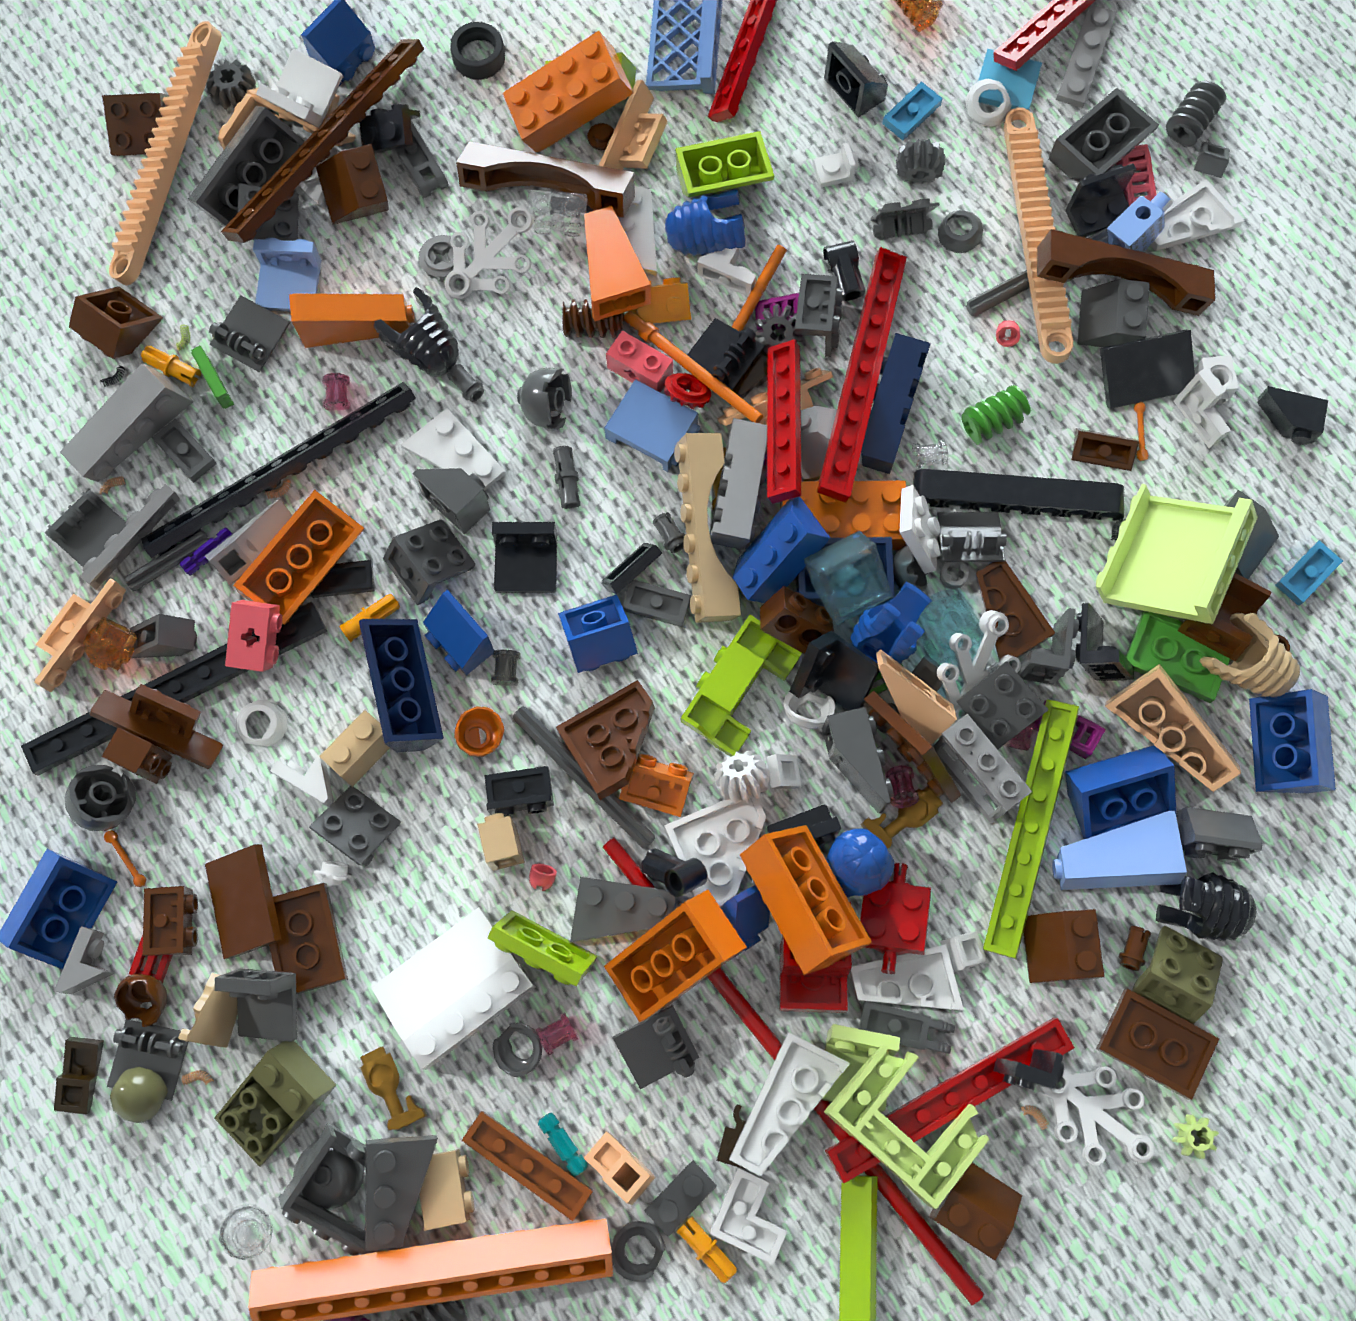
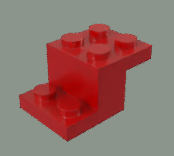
[779,901,852,1013]

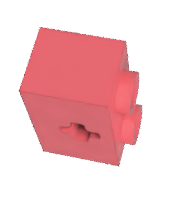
[606,330,673,393]
[225,600,282,672]

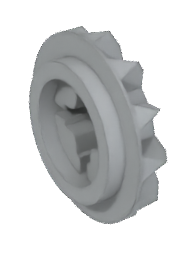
[419,235,466,280]

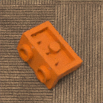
[619,754,694,817]

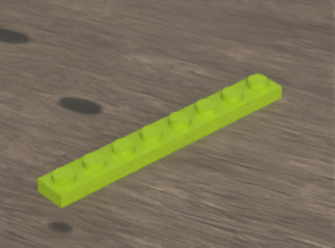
[983,699,1080,959]

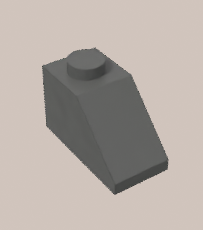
[128,614,197,658]

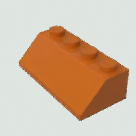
[233,489,364,625]
[740,825,872,975]

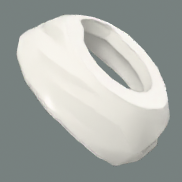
[966,79,1012,127]
[783,692,836,729]
[236,700,287,747]

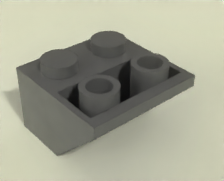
[1177,807,1262,863]

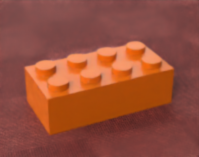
[503,30,634,153]
[780,480,906,550]
[604,890,747,1022]

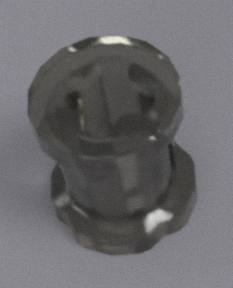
[491,649,521,686]

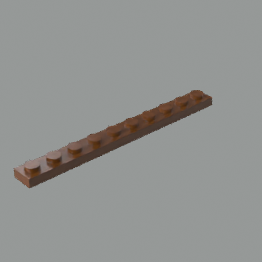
[221,39,425,243]

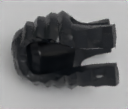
[374,287,459,377]
[1156,872,1257,941]

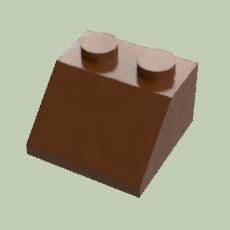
[316,144,389,225]
[68,286,163,359]
[1023,909,1104,983]
[928,1163,1022,1261]

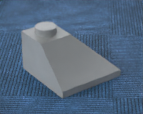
[801,406,863,481]

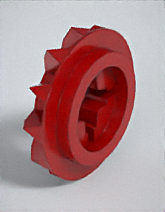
[664,373,712,409]

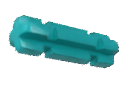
[538,1113,588,1177]

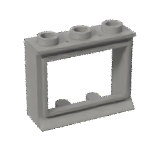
[933,714,1032,824]

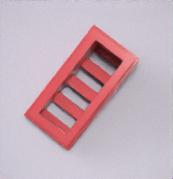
[1116,144,1157,206]

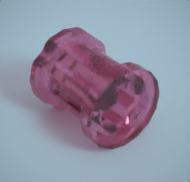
[322,373,350,411]
[885,765,919,808]
[535,1013,579,1056]

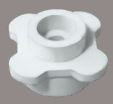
[314,860,352,885]

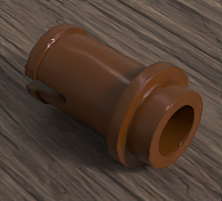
[1118,926,1151,971]

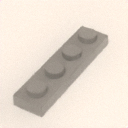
[1056,4,1117,108]
[79,484,180,590]

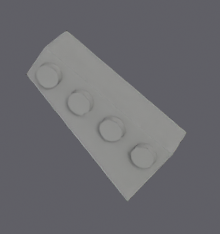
[60,363,194,482]
[710,418,767,550]

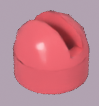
[996,320,1020,347]
[529,864,557,891]

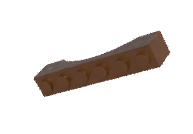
[456,141,635,218]
[1037,229,1216,316]

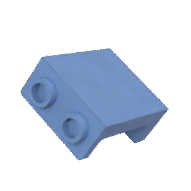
[604,379,700,472]

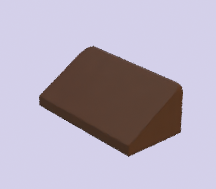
[1071,428,1139,471]

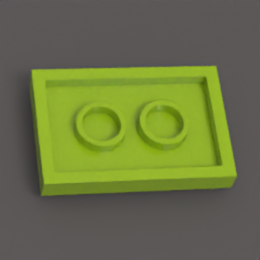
[487,910,598,986]

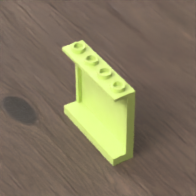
[1096,484,1258,624]

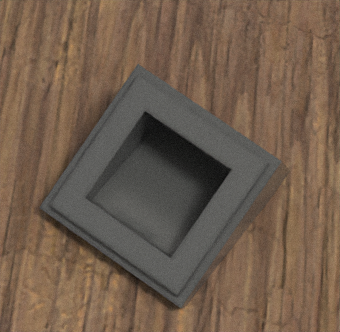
[1194,141,1230,178]

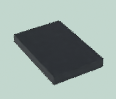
[1100,329,1195,409]

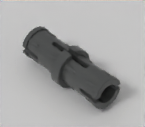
[553,446,581,509]

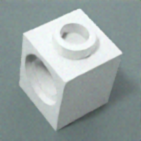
[1194,355,1239,406]

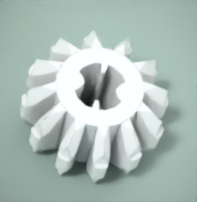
[714,750,770,804]

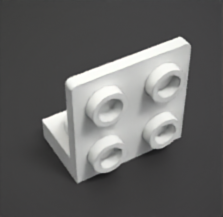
[256,49,343,128]

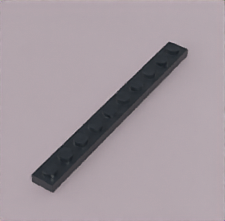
[141,382,416,558]
[21,601,328,776]

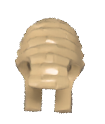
[1199,613,1300,697]

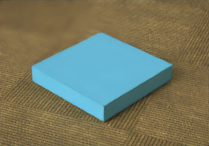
[978,49,1042,110]

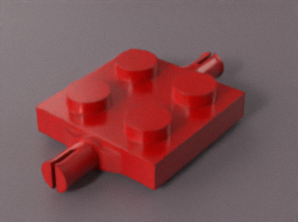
[860,863,931,974]

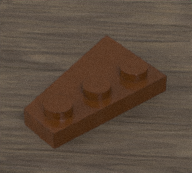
[976,560,1055,663]

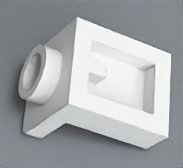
[813,142,859,188]

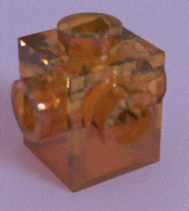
[83,617,137,671]

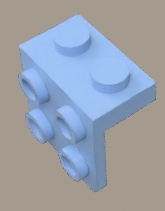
[253,237,321,312]

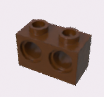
[760,586,834,654]
[101,727,172,784]

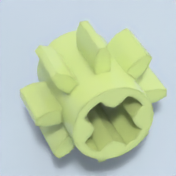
[1172,1114,1219,1159]

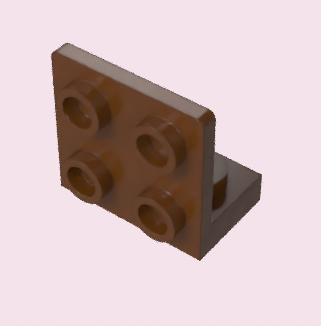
[102,93,169,156]

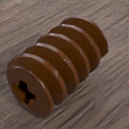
[562,299,624,338]

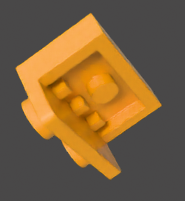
[631,277,691,324]

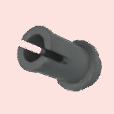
[447,364,484,402]
[653,512,685,553]

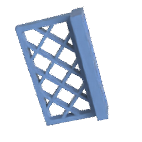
[646,0,723,94]

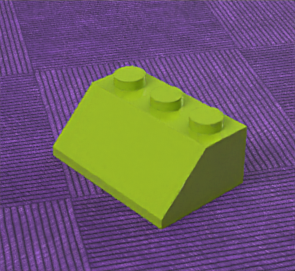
[675,131,775,198]

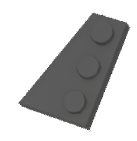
[365,1135,438,1251]

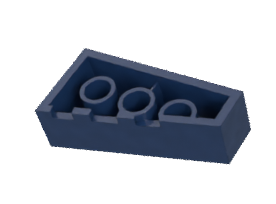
[861,333,931,474]

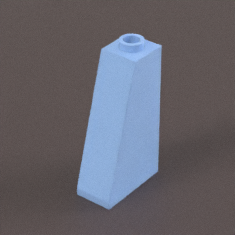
[1052,811,1187,890]

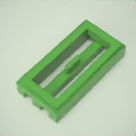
[191,345,234,409]

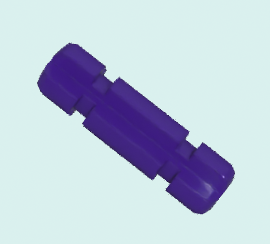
[180,528,233,576]

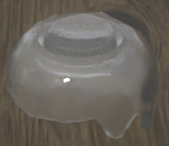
[219,1203,273,1260]

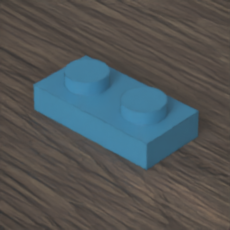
[882,81,943,141]
[1275,540,1343,606]

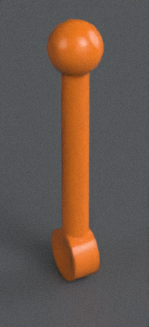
[1134,402,1149,461]
[104,830,146,887]

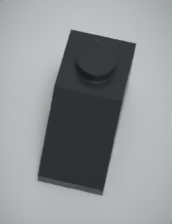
[1257,386,1328,445]

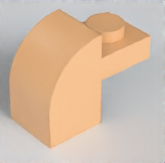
[584,1131,655,1205]

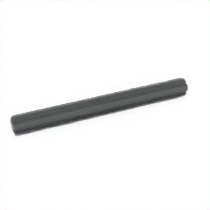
[966,227,1109,316]
[513,706,655,849]

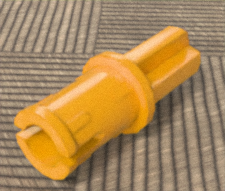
[141,346,201,387]
[339,594,400,643]
[676,1216,737,1283]

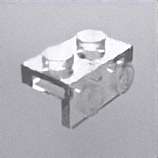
[526,190,588,237]

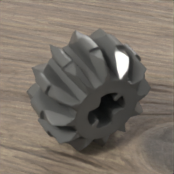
[206,59,257,110]
[896,139,946,184]
[755,304,804,347]

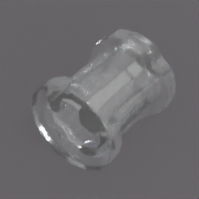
[912,440,949,471]

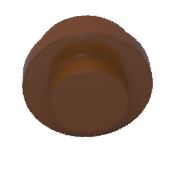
[587,123,614,150]

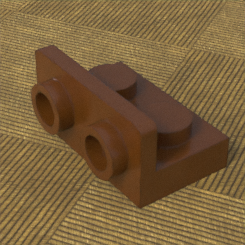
[143,886,198,956]

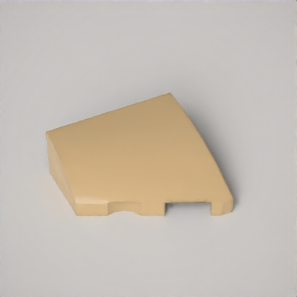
[178,973,237,1048]

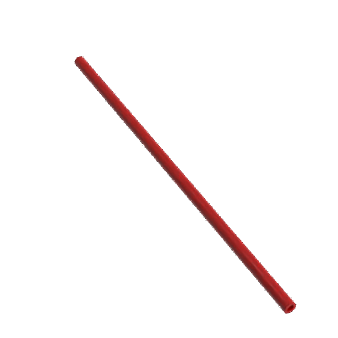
[602,837,984,1305]

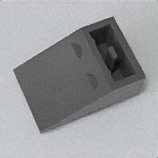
[822,707,894,813]

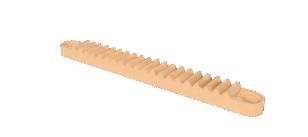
[109,21,222,285]
[1004,108,1073,364]

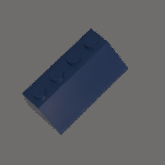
[359,619,444,753]

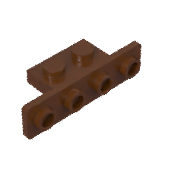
[89,684,223,769]

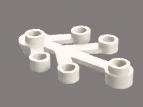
[445,207,533,299]
[937,610,1021,726]
[1040,1067,1155,1166]

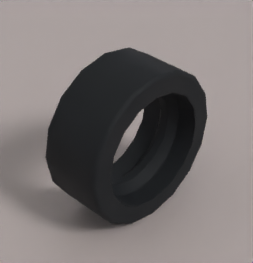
[450,22,505,80]

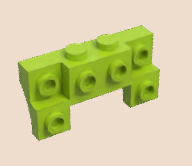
[680,615,802,757]

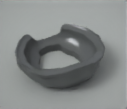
[938,210,983,253]
[493,1023,542,1078]
[611,1221,665,1282]

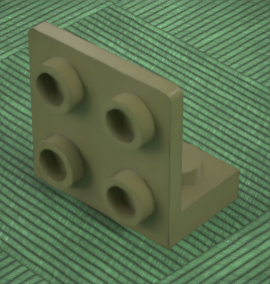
[1132,926,1223,1024]

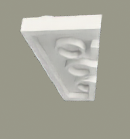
[729,1032,850,1176]

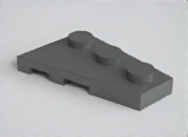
[570,877,678,942]

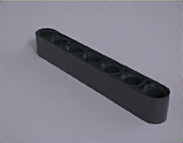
[913,469,1124,521]

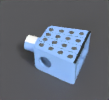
[1107,192,1173,252]

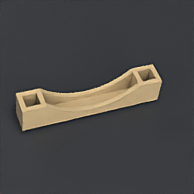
[674,433,741,623]

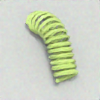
[176,325,191,351]

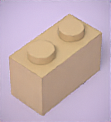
[319,710,390,787]
[477,813,525,871]
[419,1149,475,1231]

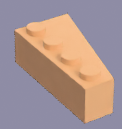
[1105,664,1241,792]

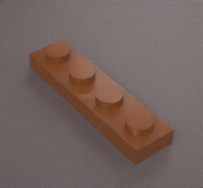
[461,1111,594,1221]

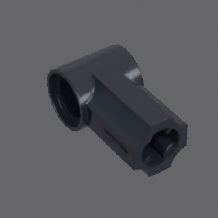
[823,240,865,301]
[641,848,708,897]

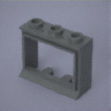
[279,1123,376,1256]

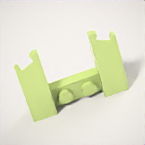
[824,1045,989,1209]

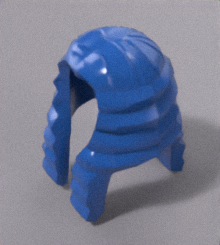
[665,189,746,257]
[851,582,932,673]
[826,829,894,898]

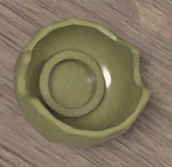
[110,1067,167,1123]

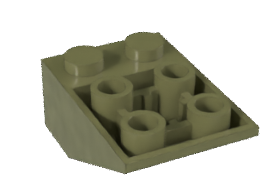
[214,1041,337,1167]

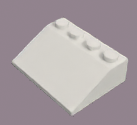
[371,907,536,1070]

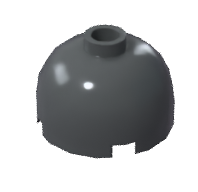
[517,368,572,430]
[65,765,136,831]
[293,1142,364,1210]

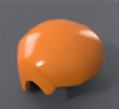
[454,706,504,757]

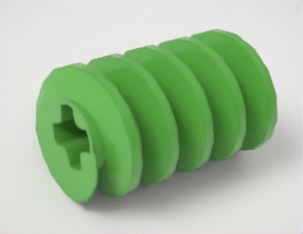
[961,385,1031,445]

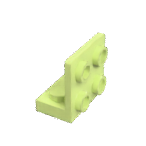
[821,1024,900,1112]

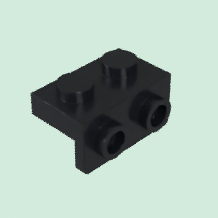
[359,104,421,153]
[484,766,554,817]
[767,804,842,847]
[993,1049,1064,1091]

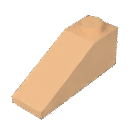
[876,649,957,745]

